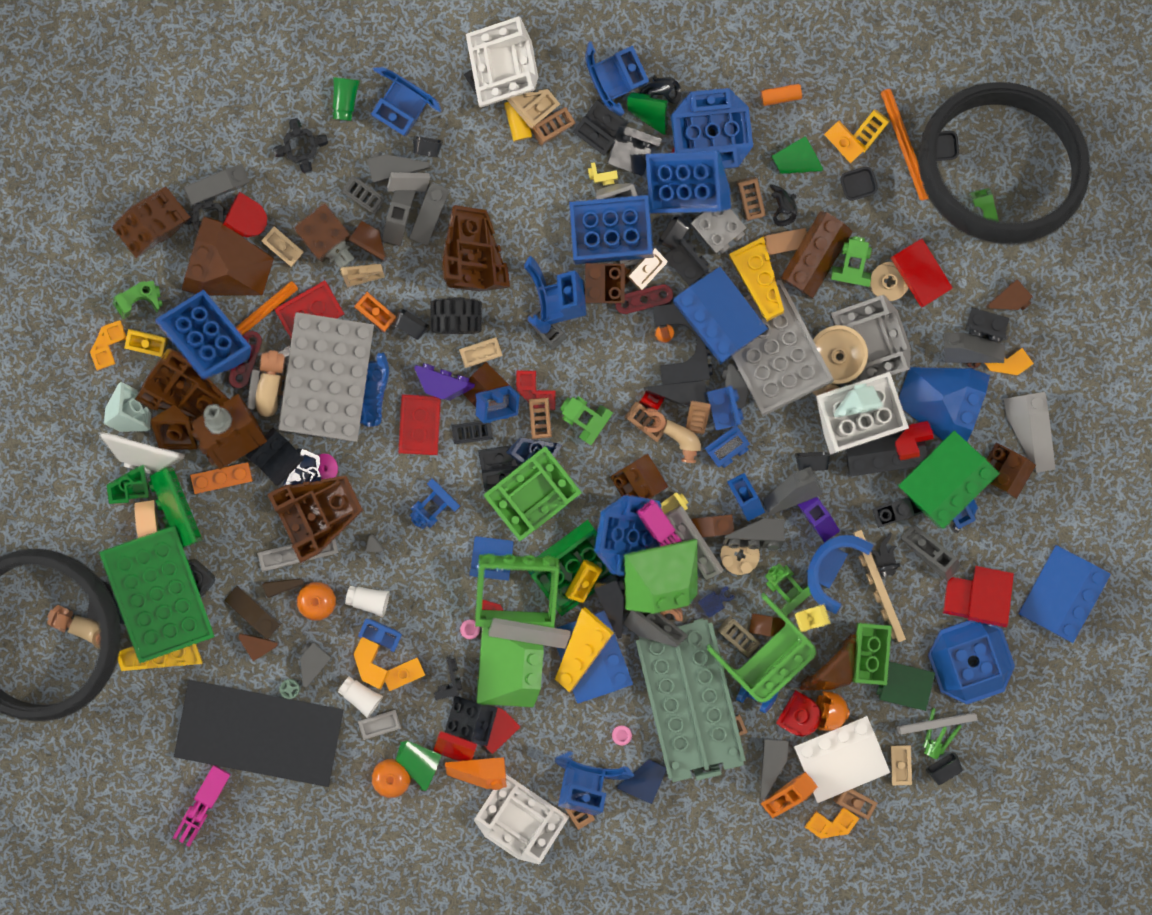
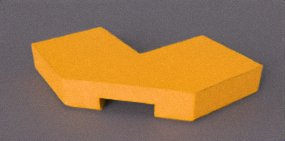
[90,320,127,371]
[984,348,1034,375]
[354,637,389,689]
[805,807,860,839]

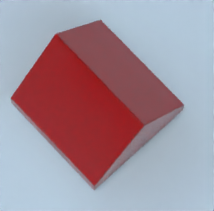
[639,392,664,411]

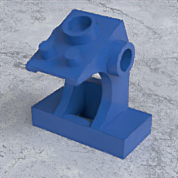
[409,478,460,529]

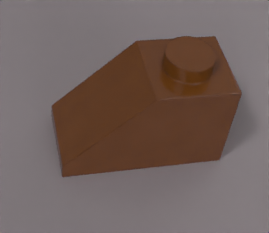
[986,279,1033,311]

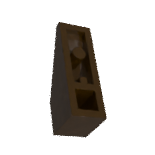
[224,586,282,640]

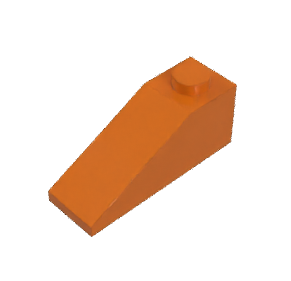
[445,757,507,790]
[760,772,818,818]

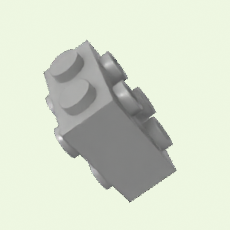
[690,209,746,254]

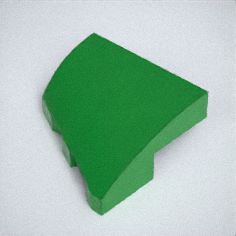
[627,92,668,135]
[771,136,824,174]
[107,465,150,504]
[395,741,441,792]

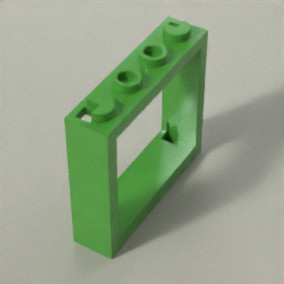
[475,554,559,628]

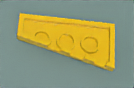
[729,236,784,322]
[555,607,614,692]
[118,644,203,671]

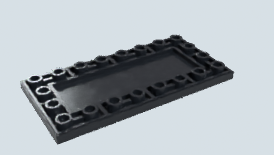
[174,679,344,787]

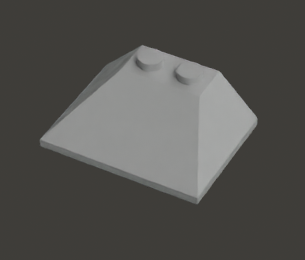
[831,295,911,383]

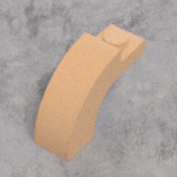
[135,500,159,538]

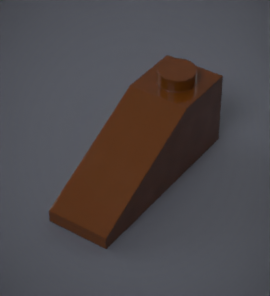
[674,514,734,537]

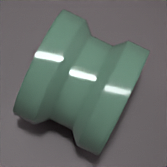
[280,679,300,699]

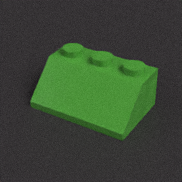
[853,623,892,685]

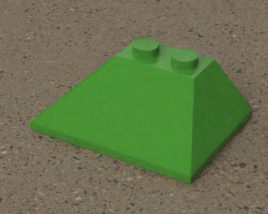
[484,446,582,541]
[624,539,698,613]
[476,627,544,707]

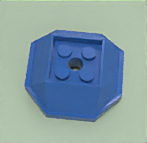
[671,88,753,169]
[595,495,663,576]
[927,620,1015,704]

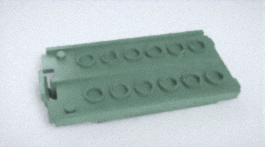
[636,619,746,782]

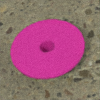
[318,454,338,480]

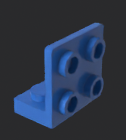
[707,386,744,430]
[470,536,514,581]

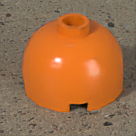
[297,582,336,621]
[816,691,850,731]
[372,759,411,798]

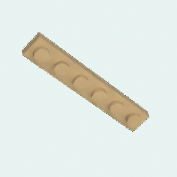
[852,530,906,642]

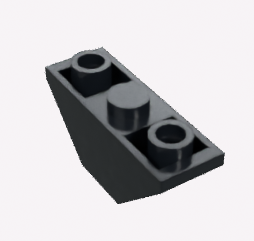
[872,497,923,528]

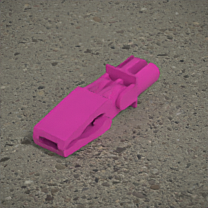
[637,500,682,546]
[172,765,231,847]

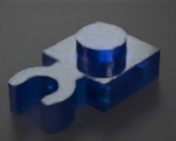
[698,586,735,618]

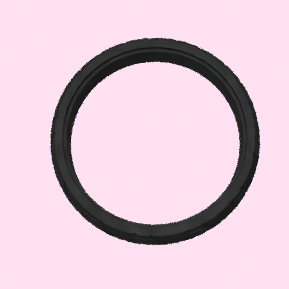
[918,82,1090,245]
[0,549,121,721]

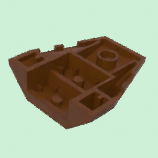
[442,205,510,292]
[181,216,274,296]
[135,349,229,421]
[267,476,363,563]
[798,631,857,690]

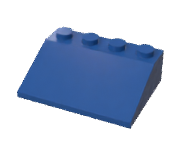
[646,151,731,213]
[569,195,654,265]
[673,267,768,364]
[155,290,251,379]
[1018,545,1111,643]
[556,610,633,704]

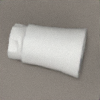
[345,586,390,618]
[338,677,383,718]

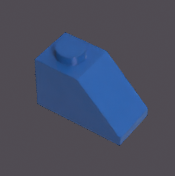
[727,473,765,521]

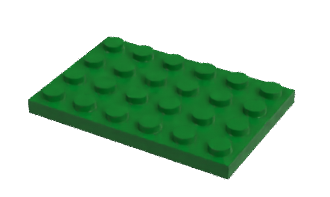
[99,525,215,664]

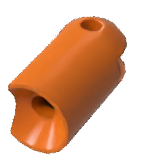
[655,324,674,343]

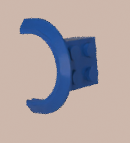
[585,41,649,116]
[371,67,442,136]
[524,256,586,334]
[806,535,873,614]
[555,751,634,816]

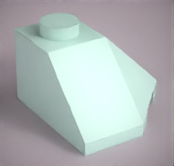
[104,382,151,432]
[834,383,882,418]

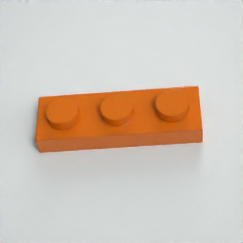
[190,462,253,494]

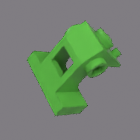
[970,188,999,221]
[831,236,872,287]
[113,281,162,319]
[560,396,613,445]
[765,564,811,616]

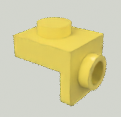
[588,163,618,186]
[661,492,689,514]
[795,604,830,632]

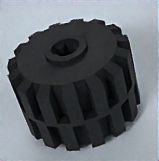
[430,297,482,334]

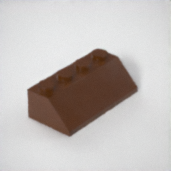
[780,211,853,299]

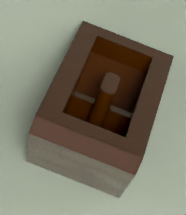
[749,613,791,637]
[238,633,279,661]

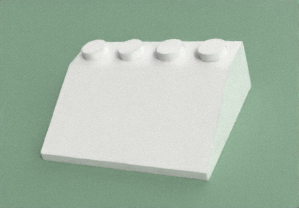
[816,372,909,454]
[794,716,890,803]

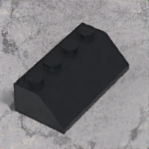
[845,430,927,477]

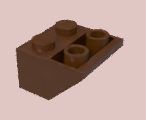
[585,263,625,304]
[986,442,1036,499]
[610,453,668,499]

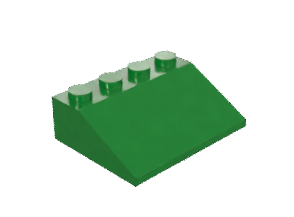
[898,431,999,529]
[148,467,203,548]
[527,520,613,617]

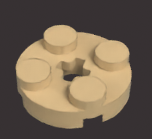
[870,262,909,301]
[720,546,760,575]

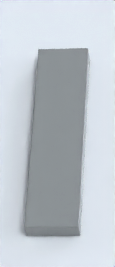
[665,505,723,580]
[257,539,339,572]
[489,618,570,649]
[896,713,978,734]

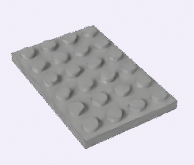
[732,280,834,416]
[278,312,374,442]

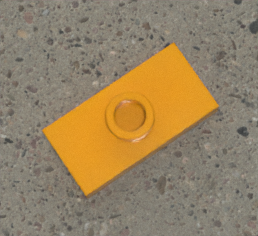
[824,120,866,163]
[385,657,425,691]

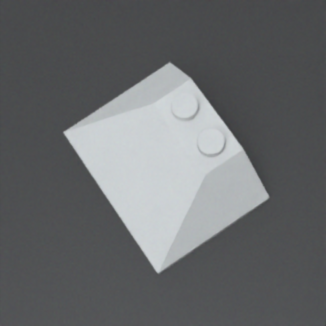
[466,16,538,108]
[100,433,185,474]
[474,774,569,864]

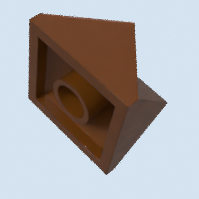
[349,221,387,262]
[463,362,510,407]
[151,405,198,450]

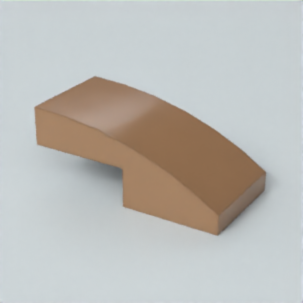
[764,228,807,255]

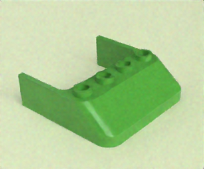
[706,592,816,702]

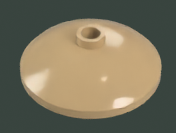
[813,325,868,384]

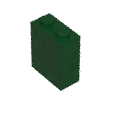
[876,661,935,711]

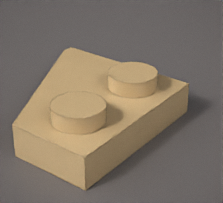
[507,89,560,128]
[340,264,385,287]

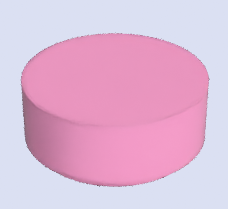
[460,619,480,639]
[612,725,632,745]

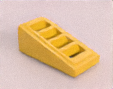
[853,109,890,153]

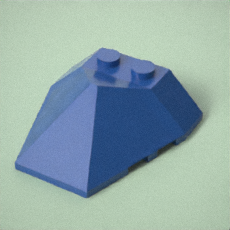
[899,367,990,442]

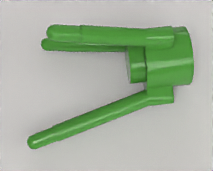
[923,708,961,759]

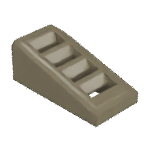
[717,616,761,658]

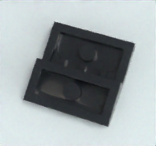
[573,99,629,155]
[478,445,520,492]

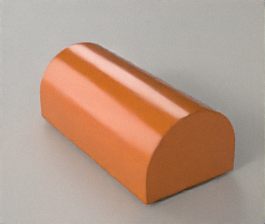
[760,84,802,106]
[354,292,396,333]

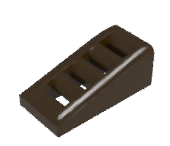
[262,578,305,598]

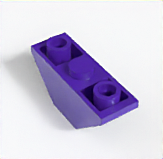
[414,363,475,401]
[797,497,840,543]

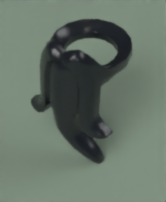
[640,75,681,104]
[770,184,798,226]
[871,533,900,577]

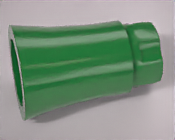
[332,77,360,121]

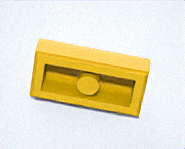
[504,102,532,142]
[124,329,168,357]
[565,560,602,603]

